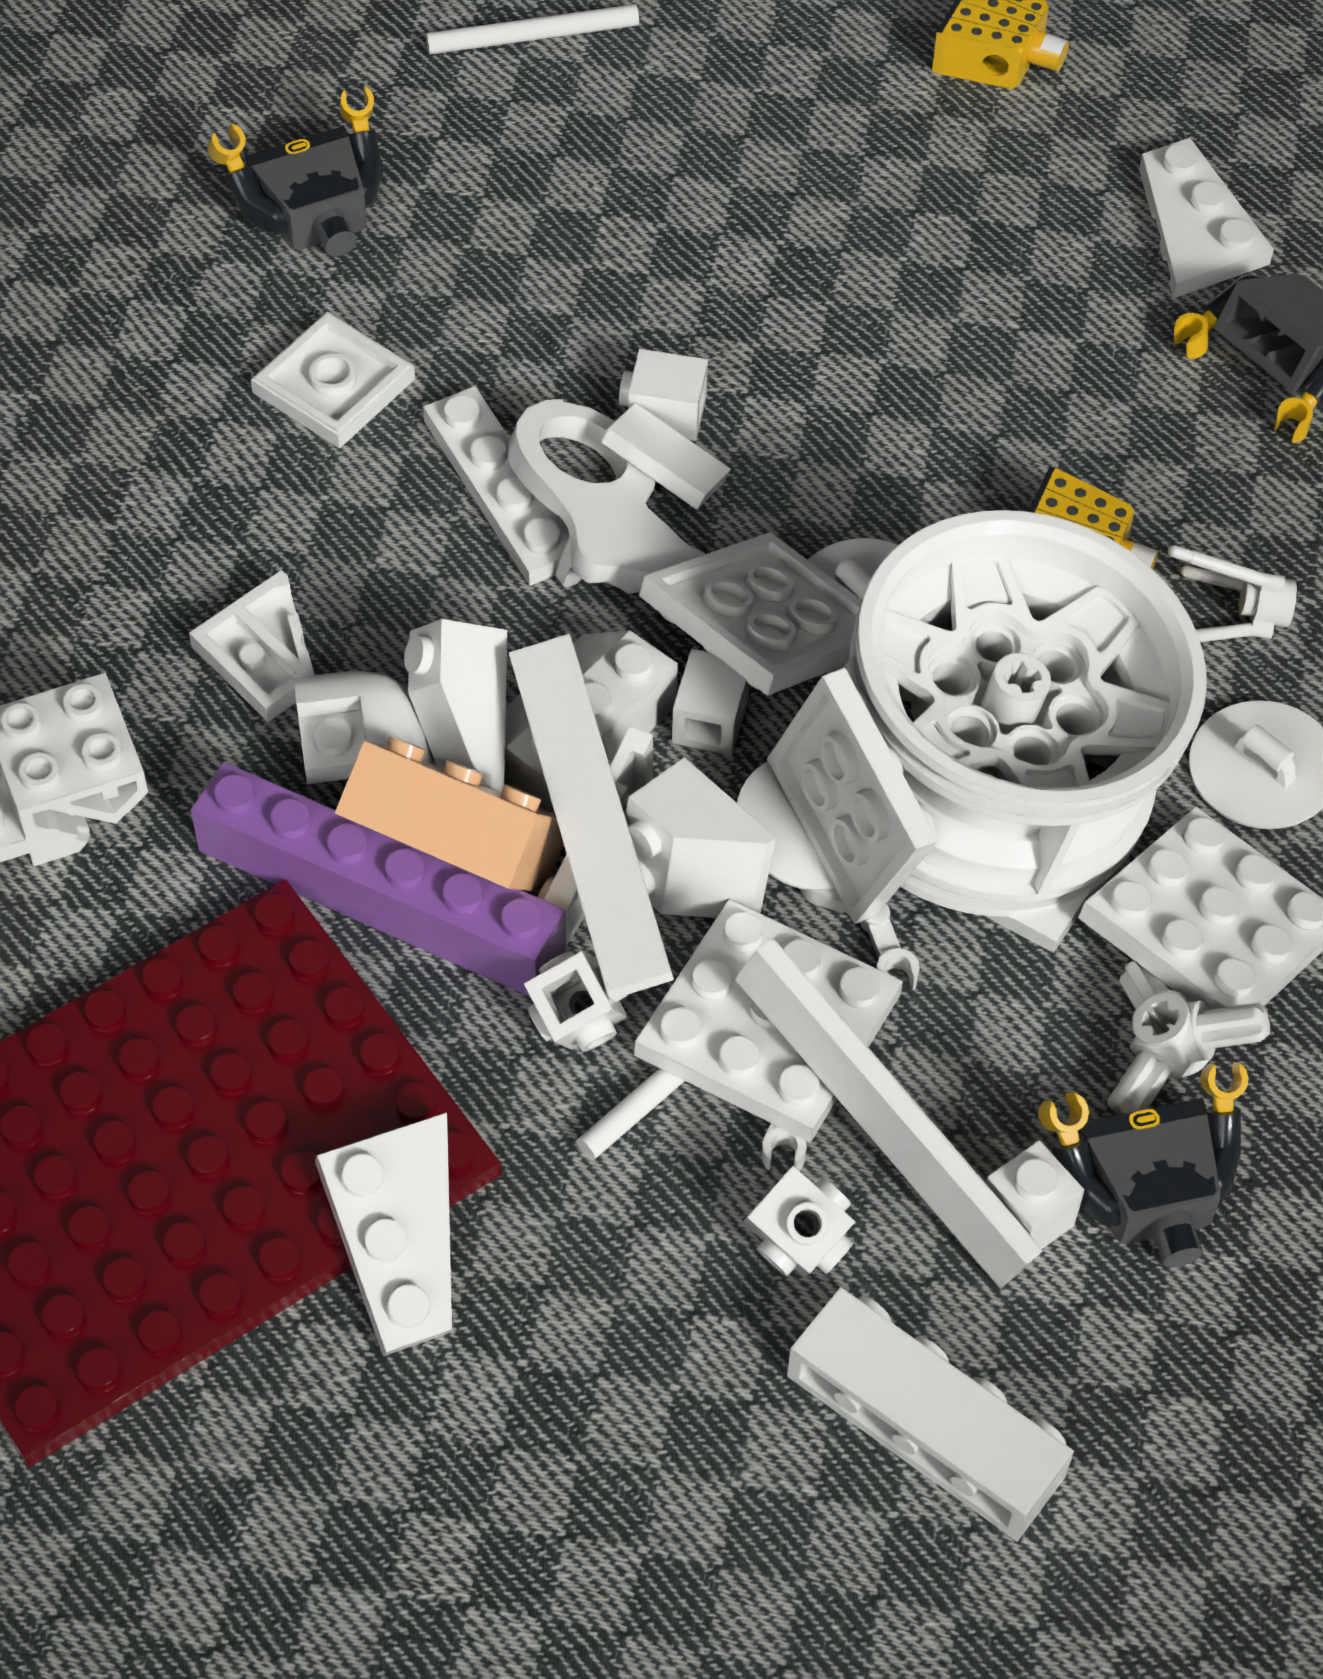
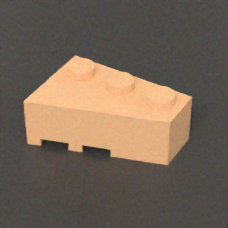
[335,735,564,892]

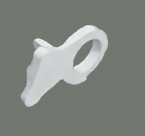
[508,399,705,594]

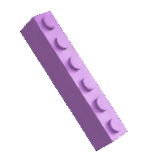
[191,762,566,997]

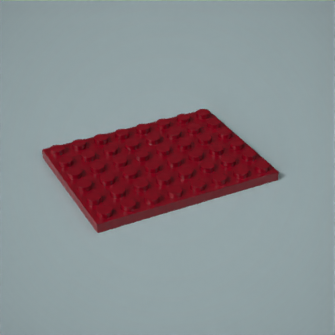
[0,879,502,1468]

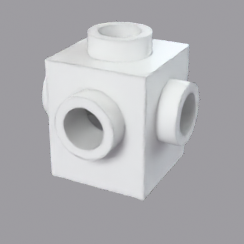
[524,951,628,1052]
[743,1166,855,1277]

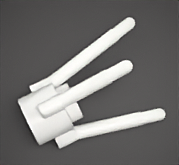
[1168,545,1297,642]

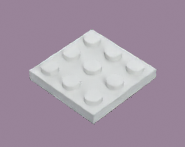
[639,532,862,696]
[767,668,939,924]
[1079,807,1323,1010]
[634,899,903,1142]

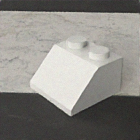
[625,757,776,918]

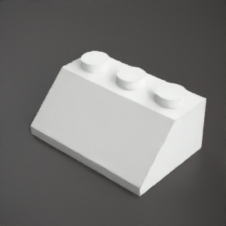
[504,630,678,813]

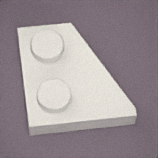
[189,570,314,722]

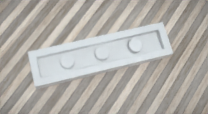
[423,386,570,586]

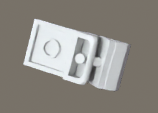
[0,673,148,866]

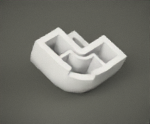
[293,670,432,784]

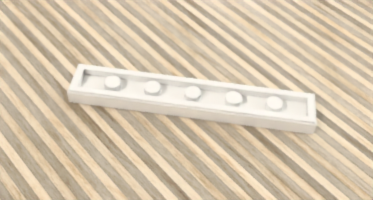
[509,634,674,1000]
[735,938,1043,1289]

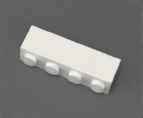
[787,1287,1074,1542]

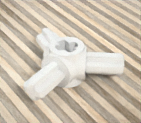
[1107,960,1270,1115]

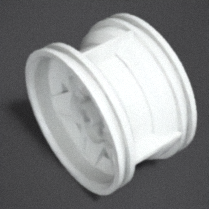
[843,510,1207,917]

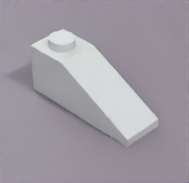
[404,619,507,792]

